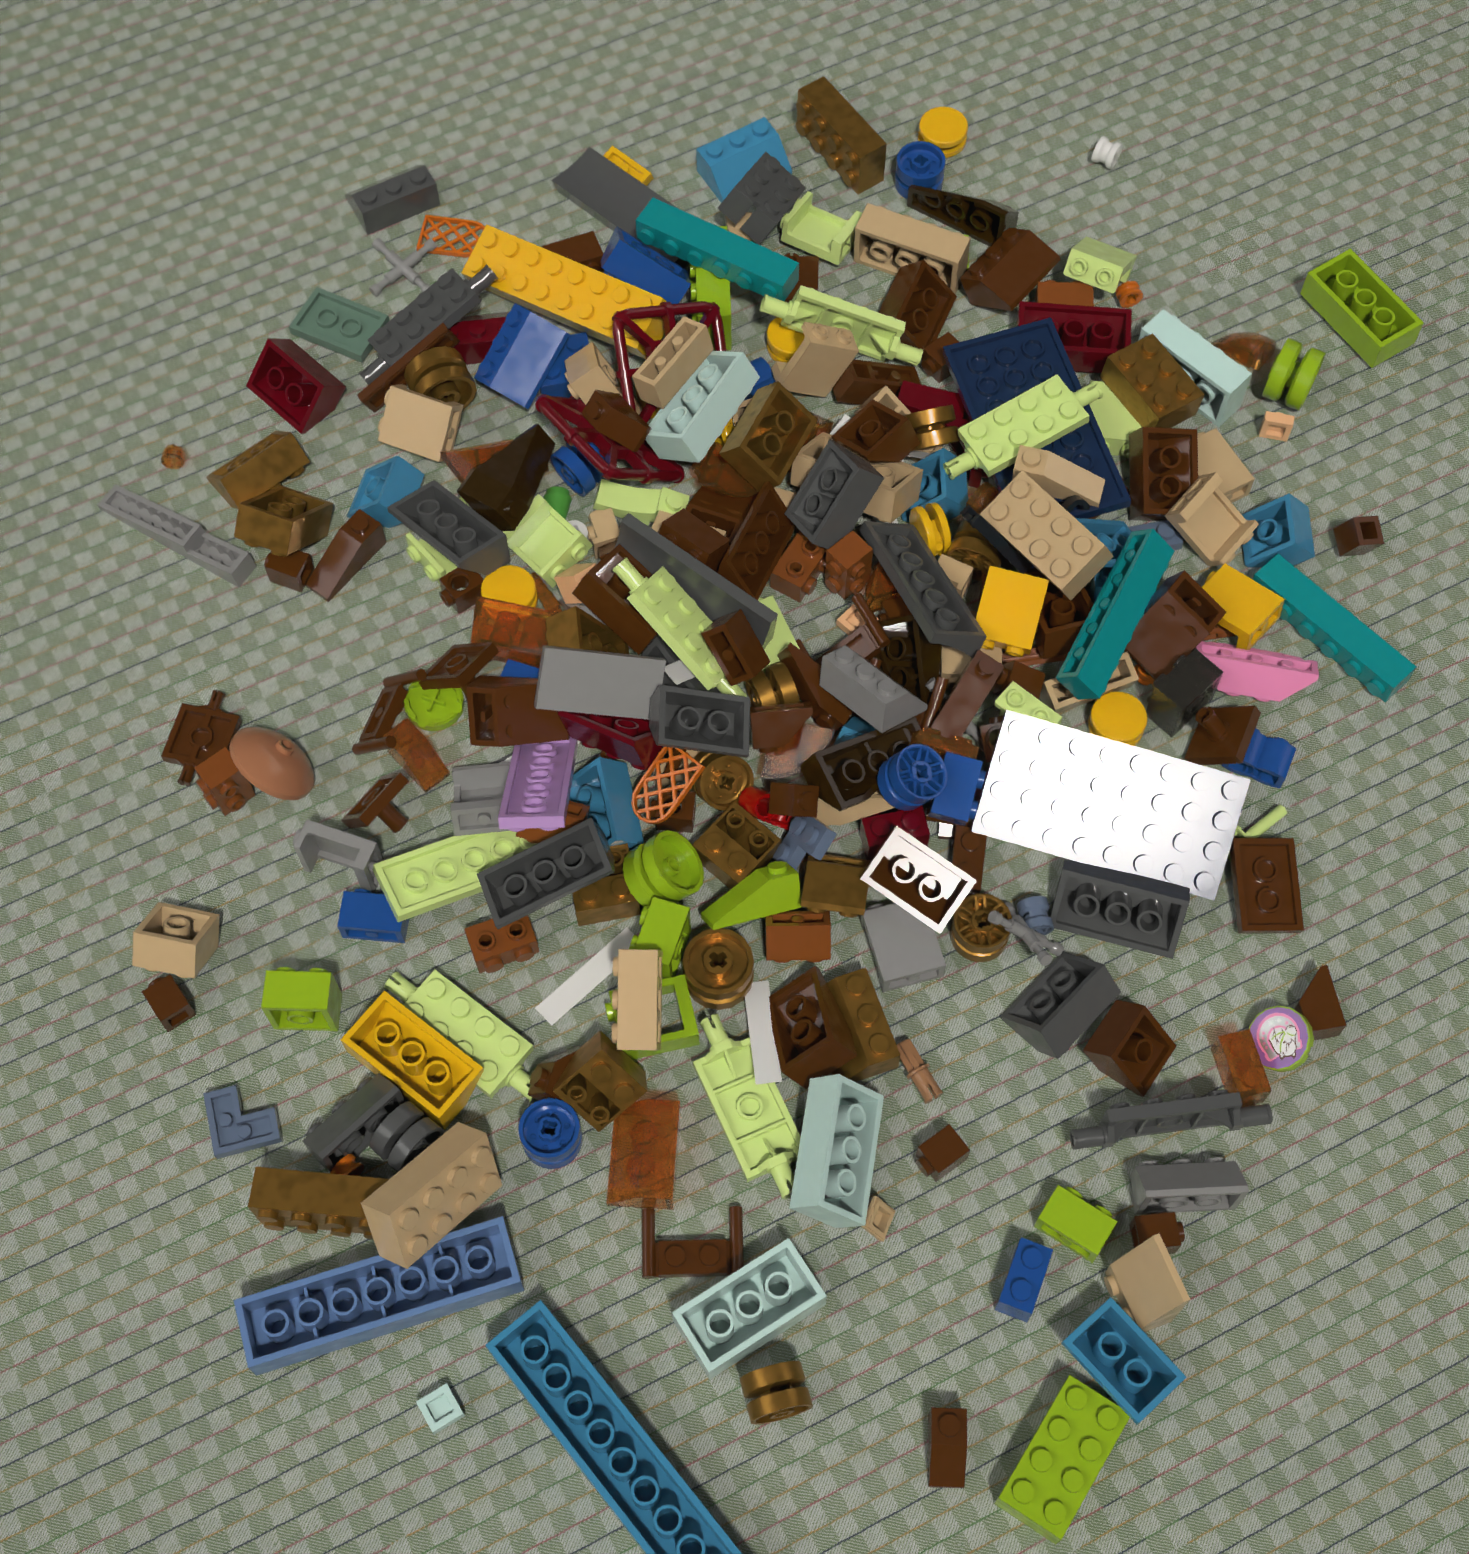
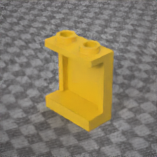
[1202,563,1285,650]
[976,566,1049,657]

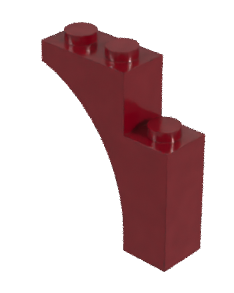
[898,380,988,489]

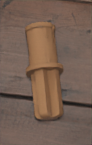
[897,1039,943,1104]

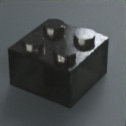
[1146,649,1224,738]

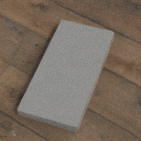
[534,645,666,720]

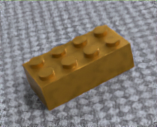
[796,76,887,194]
[248,1167,389,1240]

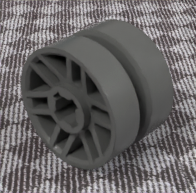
[370,1101,443,1172]

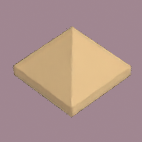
[861,1196,896,1242]

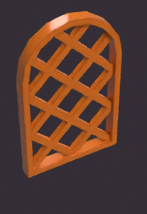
[416,215,485,258]
[631,746,705,824]

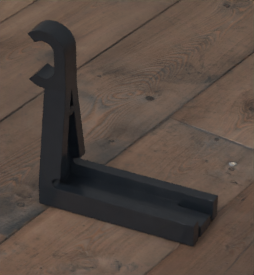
[960,495,1090,574]

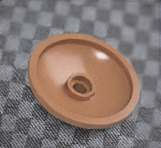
[229,727,315,800]

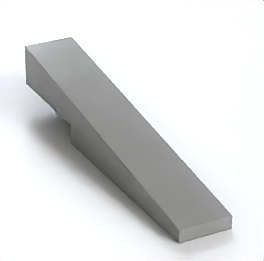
[98,484,257,588]

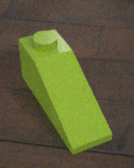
[701,861,802,930]

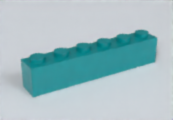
[635,197,799,301]
[1056,529,1175,700]
[1253,553,1417,703]

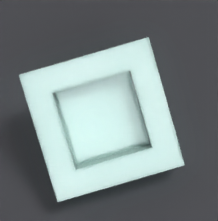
[416,1383,465,1435]

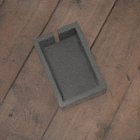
[718,152,806,244]

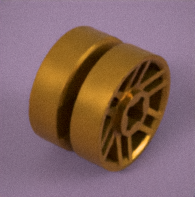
[903,405,960,452]
[946,520,1004,581]
[745,662,800,707]
[689,752,754,811]
[950,893,1012,962]
[739,1361,813,1425]

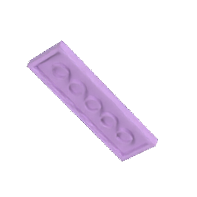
[498,737,578,832]

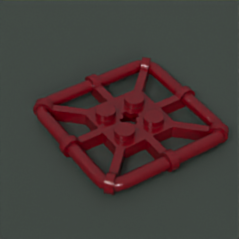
[612,301,727,425]
[535,394,685,484]

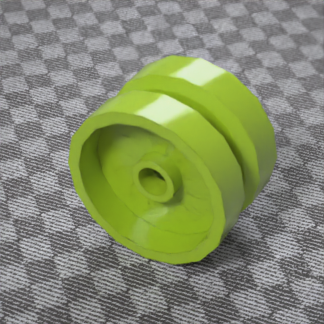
[1262,338,1326,411]
[623,830,704,907]

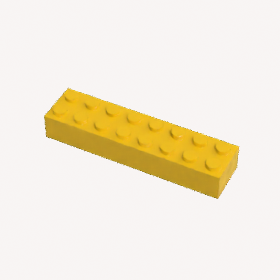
[461,224,667,359]

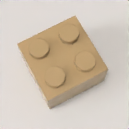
[132,902,220,979]

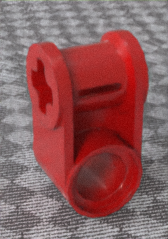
[738,786,792,830]

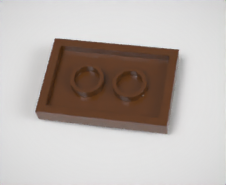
[1230,838,1304,934]

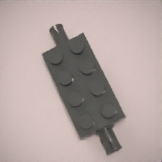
[359,264,498,385]
[1070,1090,1273,1150]

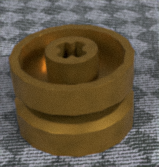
[404,346,477,409]
[682,928,754,1010]

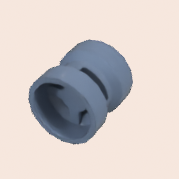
[1016,896,1054,935]

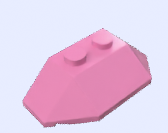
[1195,641,1319,702]

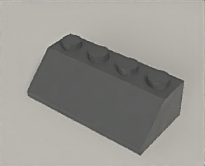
[387,480,510,576]
[477,817,614,929]
[1050,858,1190,959]

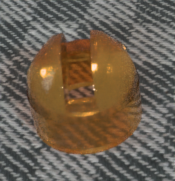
[161,444,185,469]

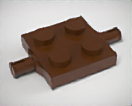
[161,690,242,786]

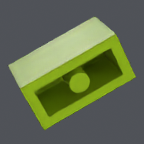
[1034,1185,1118,1263]

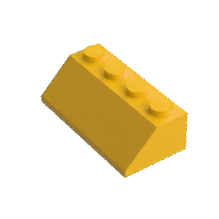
[340,990,484,1130]

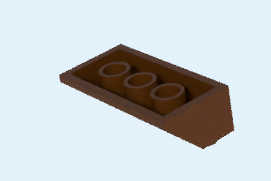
[717,481,796,600]

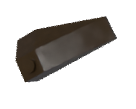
[907,184,1019,246]
[457,424,556,531]
[874,615,942,705]
[799,716,928,811]

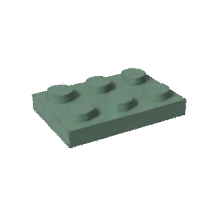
[289,287,390,363]

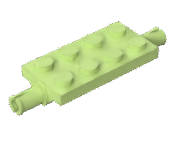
[759,285,923,366]
[943,374,1103,480]
[612,557,747,697]
[385,970,537,1103]
[693,1014,801,1200]

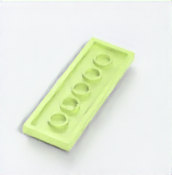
[373,831,536,922]

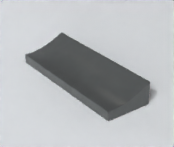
[551,147,689,268]
[615,513,778,649]
[860,521,987,658]

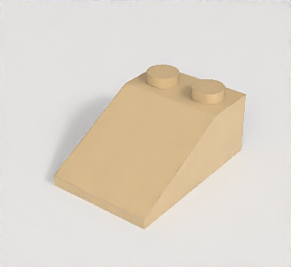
[564,342,642,415]
[1104,1233,1191,1332]

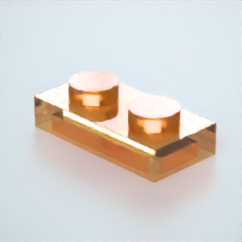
[910,727,979,759]

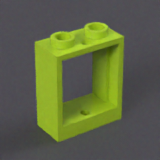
[604,974,700,1060]

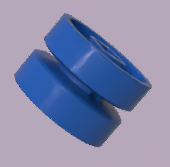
[895,141,946,199]
[550,442,605,497]
[877,744,947,811]
[518,1098,583,1169]

